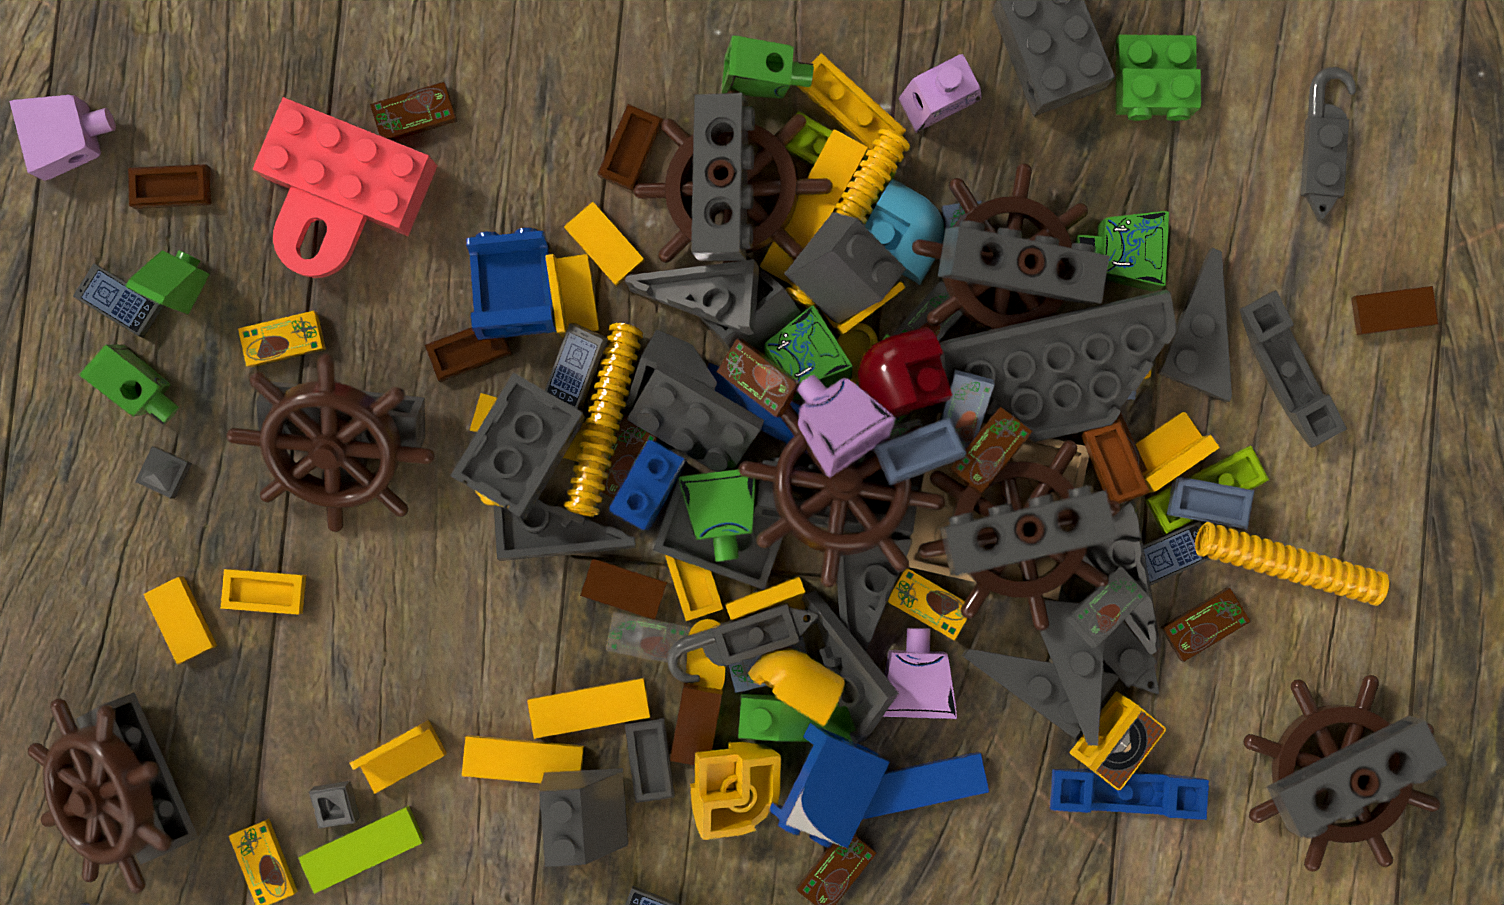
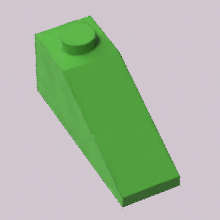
[738,693,856,742]

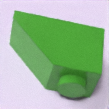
[125,250,209,315]

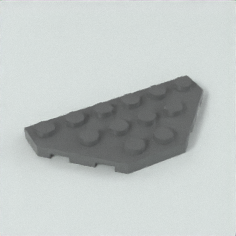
[939,290,1177,442]

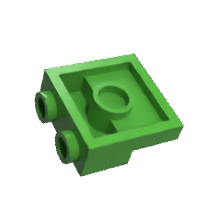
[1116,35,1201,121]

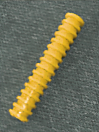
[786,128,910,309]
[564,323,644,517]
[1195,522,1389,606]

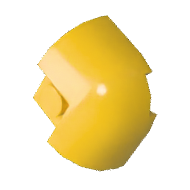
[748,648,845,726]
[690,742,781,840]

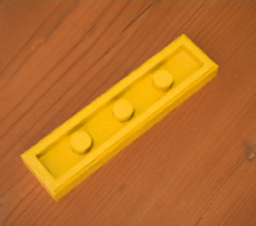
[760,129,868,286]

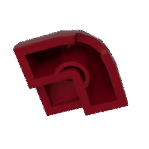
[857,327,953,418]

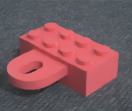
[252,97,437,278]

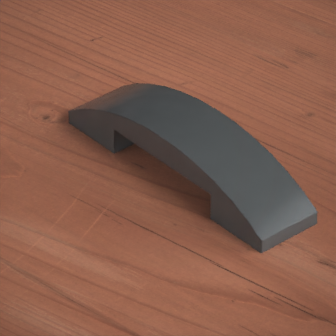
[1239,290,1347,448]

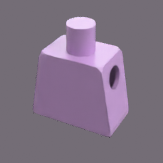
[9,95,115,181]

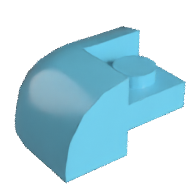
[864,178,945,284]

